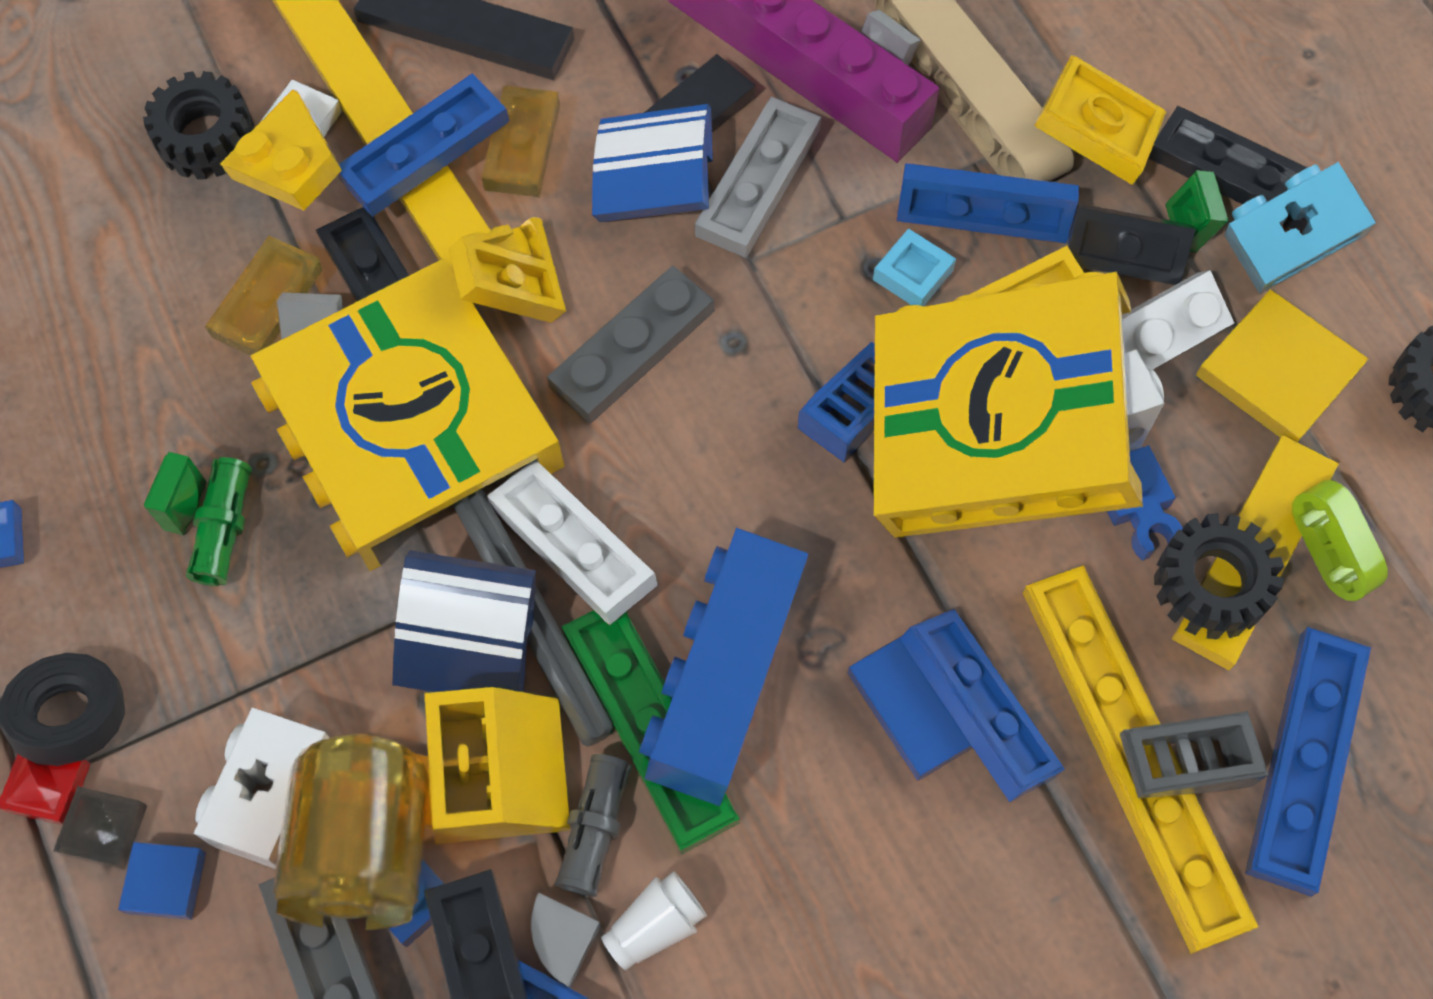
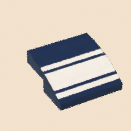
[392,550,536,692]

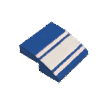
[592,104,713,222]

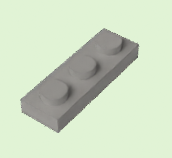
[695,96,821,258]

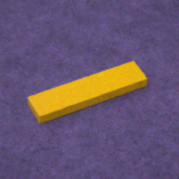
[1172,435,1339,671]

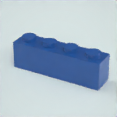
[639,528,809,806]

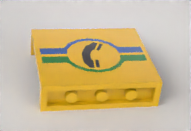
[250,258,565,572]
[874,271,1143,538]

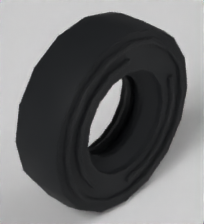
[0,653,125,766]

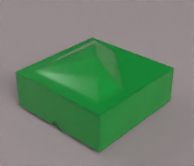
[1165,170,1229,253]
[143,451,207,536]

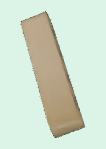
[875,0,1074,182]

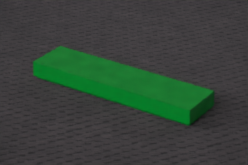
[562,610,740,855]

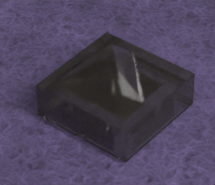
[53,786,147,870]

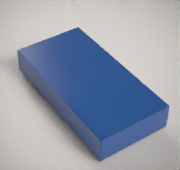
[847,637,973,781]

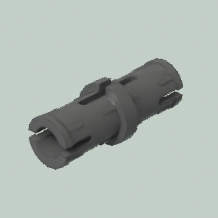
[555,754,632,897]

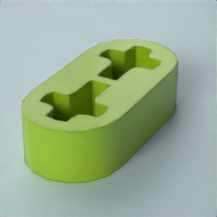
[1292,480,1388,601]

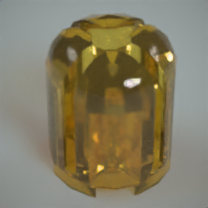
[273,733,430,930]

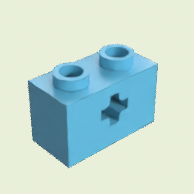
[1224,162,1376,294]

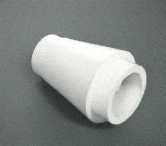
[601,871,707,971]

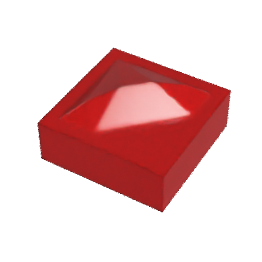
[0,754,91,826]

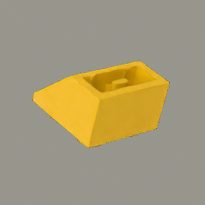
[424,687,570,844]

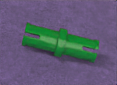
[185,457,252,586]

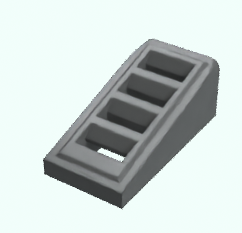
[1120,711,1269,798]

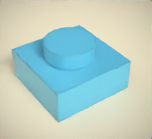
[873,228,956,306]

